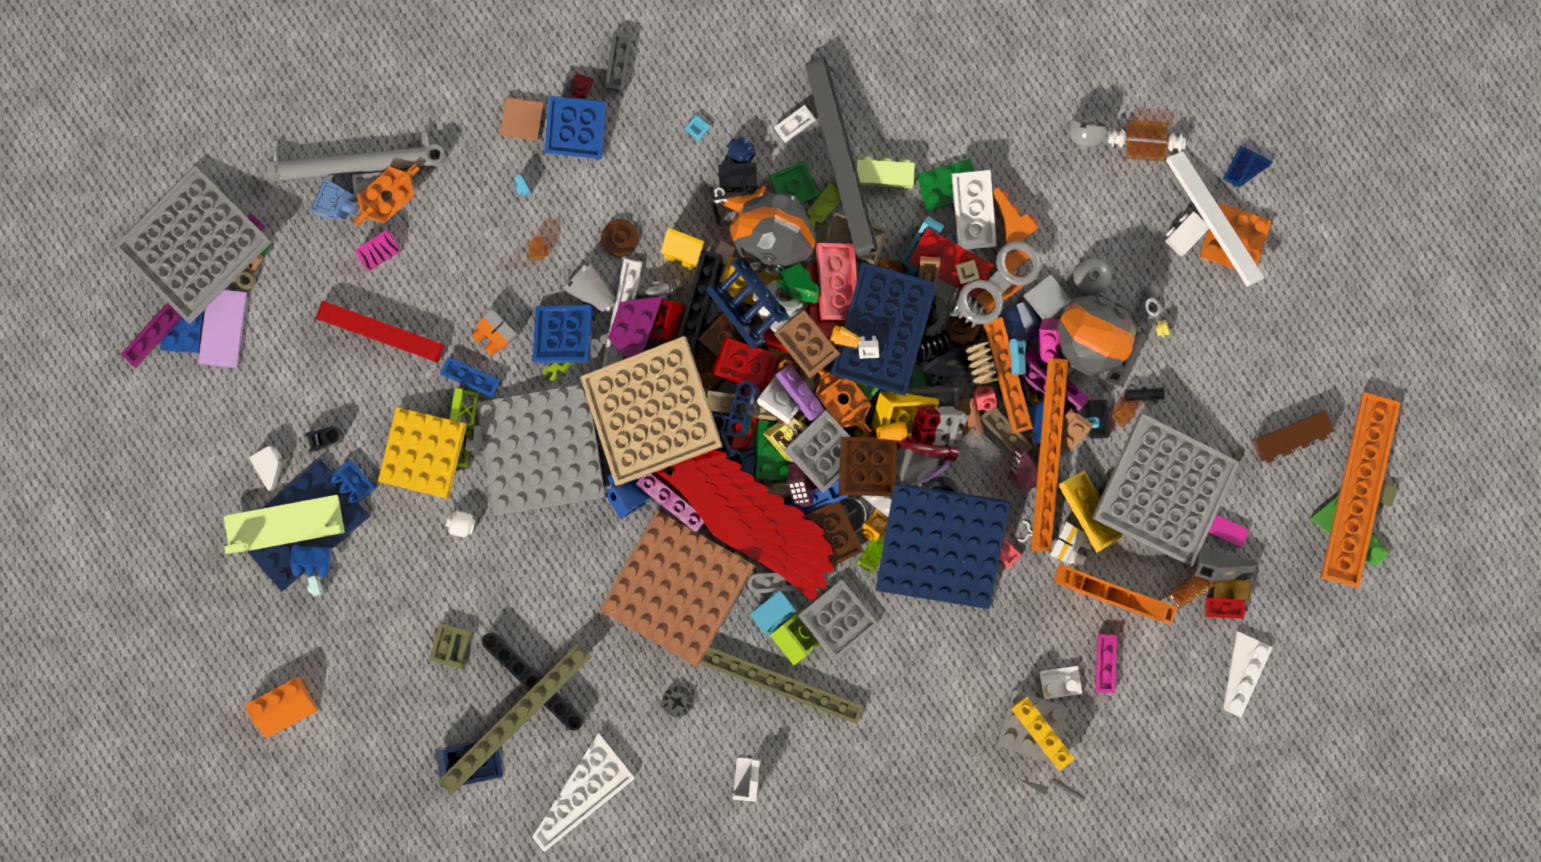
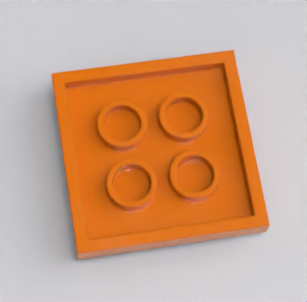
[1199,203,1272,269]

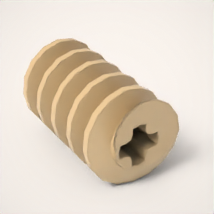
[966,342,998,384]

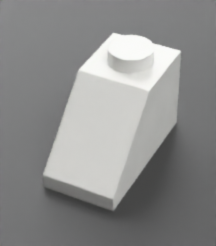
[249,446,282,491]

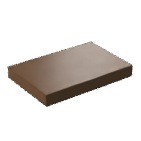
[774,310,840,378]

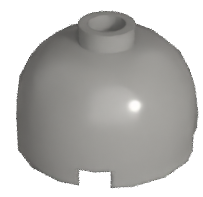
[1069,118,1108,150]
[1073,259,1111,296]

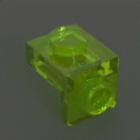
[857,539,883,574]

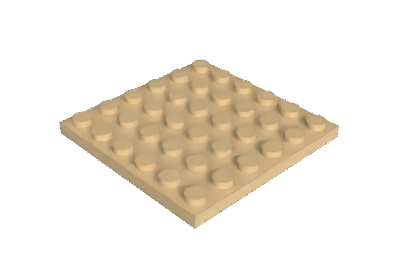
[580,336,723,486]

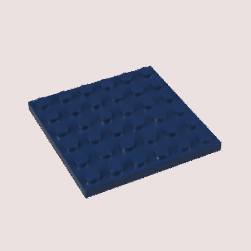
[875,482,1010,609]

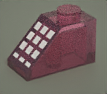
[1009,445,1038,493]
[787,463,815,508]

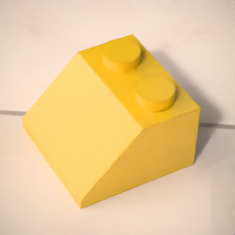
[661,228,705,269]

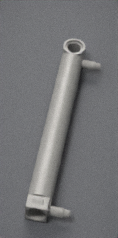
[267,132,446,182]

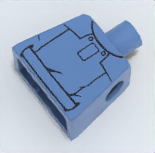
[310,178,358,221]

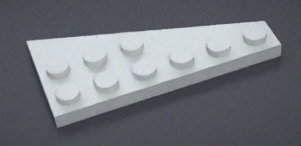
[532,733,635,852]

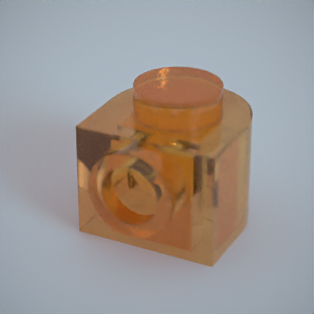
[528,237,549,261]
[1112,401,1137,428]

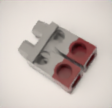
[910,405,968,446]

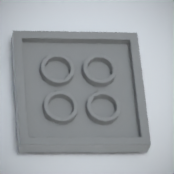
[784,410,850,493]
[797,579,878,661]
[996,690,1069,763]

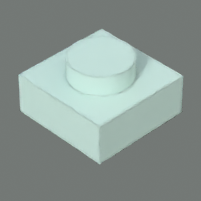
[306,576,324,596]

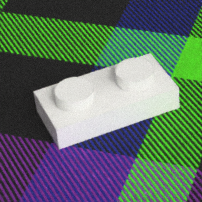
[774,105,816,143]

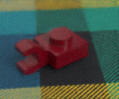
[569,73,594,99]

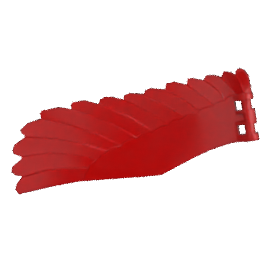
[656,450,834,602]

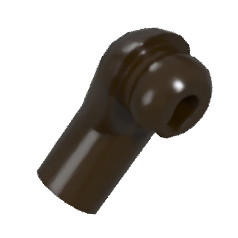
[1020,381,1043,405]

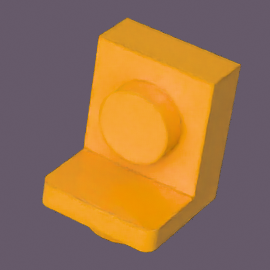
[860,509,888,543]

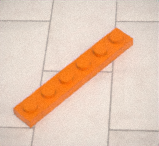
[983,317,1033,434]

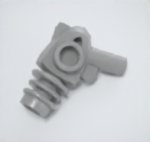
[637,279,682,298]

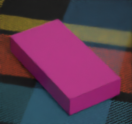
[1208,515,1249,548]

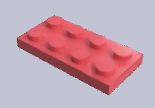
[816,243,857,321]

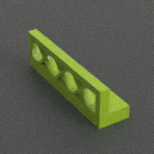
[450,388,480,468]

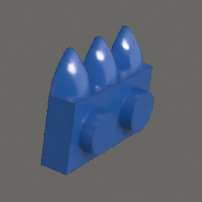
[331,459,376,503]
[290,546,332,578]

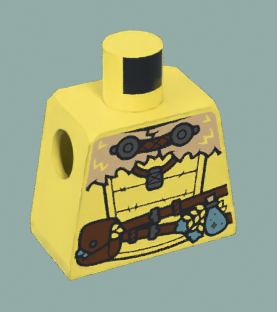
[763,414,812,462]

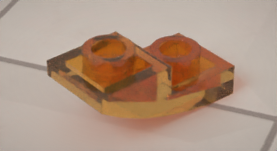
[1169,576,1214,609]

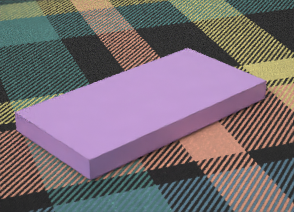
[198,290,247,368]

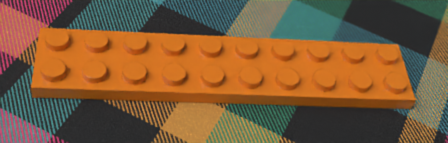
[1320,392,1401,588]

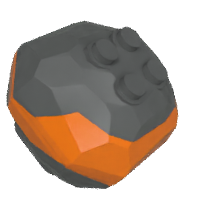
[730,192,816,275]
[1058,292,1136,377]

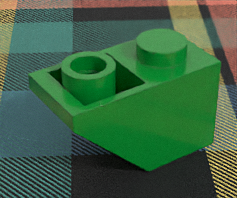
[779,263,820,304]

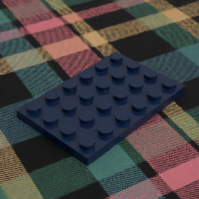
[830,262,938,396]
[247,459,370,592]

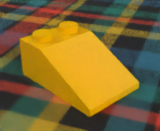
[871,392,940,436]

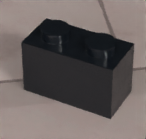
[718,163,758,193]

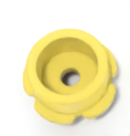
[1155,320,1170,338]

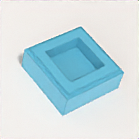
[684,114,711,142]

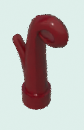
[897,437,959,462]

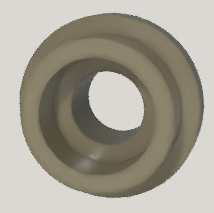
[236,271,256,290]

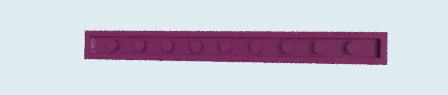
[120,213,266,368]

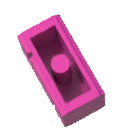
[1039,318,1062,363]

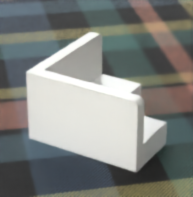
[733,758,760,802]

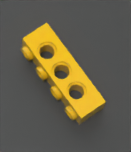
[1009,696,1075,771]

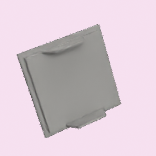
[896,439,938,486]

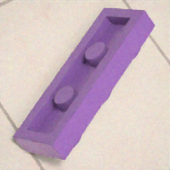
[776,363,825,421]

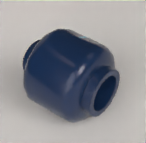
[727,137,756,164]

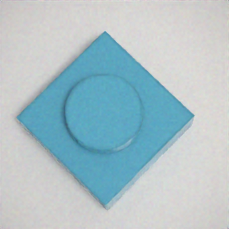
[514,175,531,197]

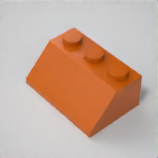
[244,677,318,738]

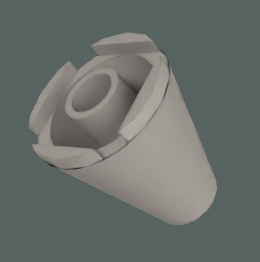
[562,260,615,312]

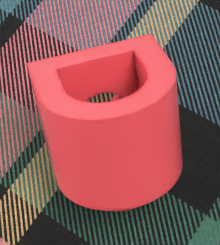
[974,385,997,411]

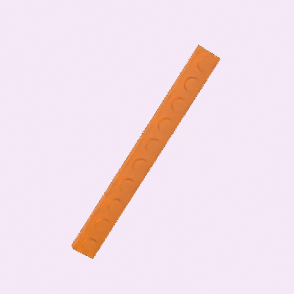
[1031,358,1068,551]

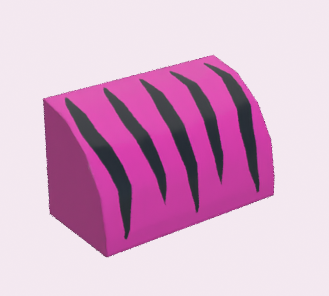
[354,230,401,272]

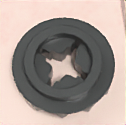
[662,686,693,717]

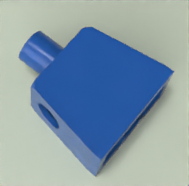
[606,474,652,520]

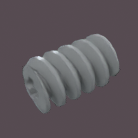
[947,287,989,327]

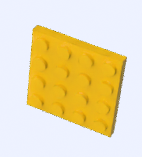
[378,407,467,499]

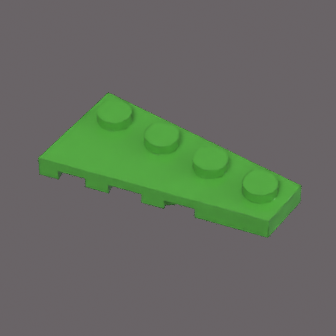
[1309,495,1389,567]

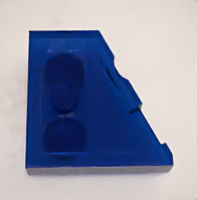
[1222,145,1273,188]

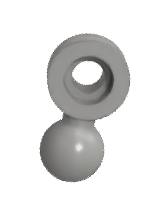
[1141,285,1161,319]

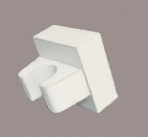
[858,336,879,359]

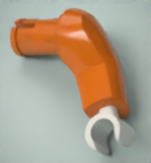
[714,185,769,212]

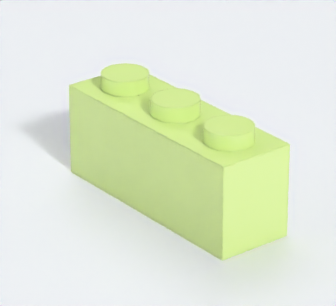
[857,157,915,188]

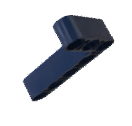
[711,381,759,437]

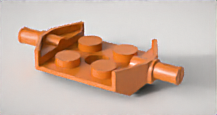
[352,164,420,226]
[815,368,872,436]

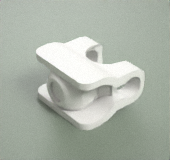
[753,280,803,332]

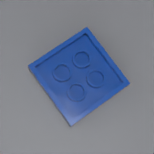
[544,95,607,159]
[532,305,593,363]

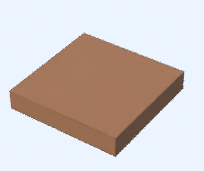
[500,97,544,141]

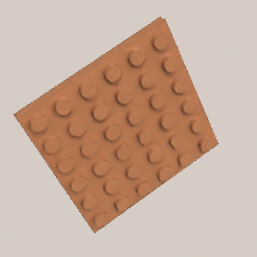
[600,510,755,667]

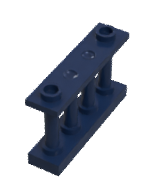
[705,258,790,349]

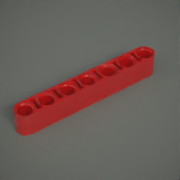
[315,300,445,363]

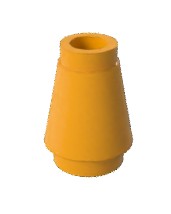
[830,326,861,348]
[877,421,907,441]

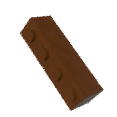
[1252,410,1335,463]

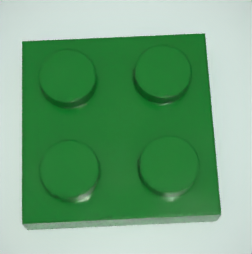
[769,161,819,204]

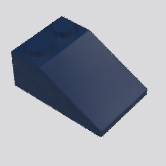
[998,301,1059,343]
[435,741,503,788]

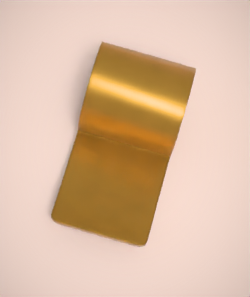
[1214,580,1251,600]

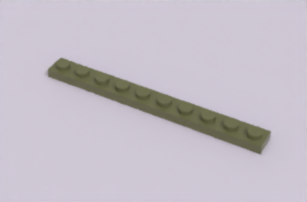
[438,643,592,795]
[700,646,864,724]

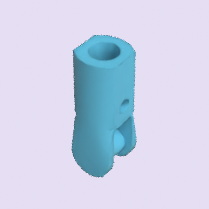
[1009,339,1026,375]

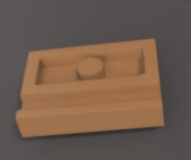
[1061,408,1093,452]

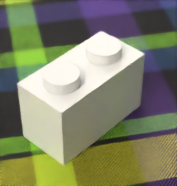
[1165,212,1209,257]

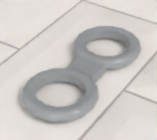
[958,241,1041,324]

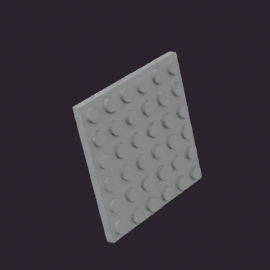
[114,166,271,324]
[476,383,607,516]
[1092,413,1240,567]

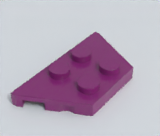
[608,297,662,358]

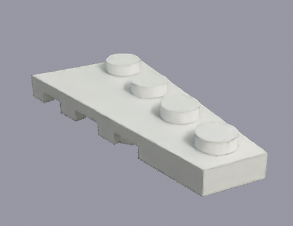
[1223,631,1273,717]

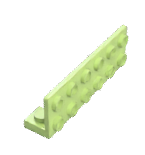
[224,495,345,554]

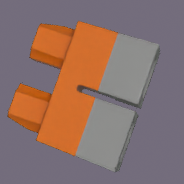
[471,309,519,356]

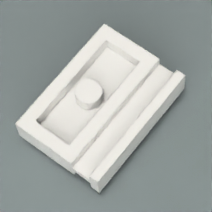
[1039,666,1082,699]

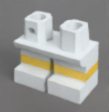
[1048,522,1092,566]

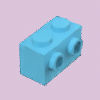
[750,591,798,636]

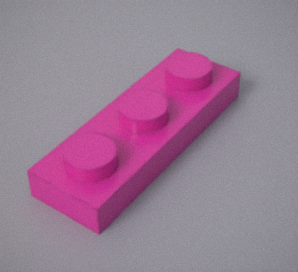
[1095,634,1117,693]

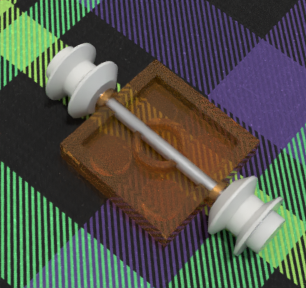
[1108,120,1186,162]

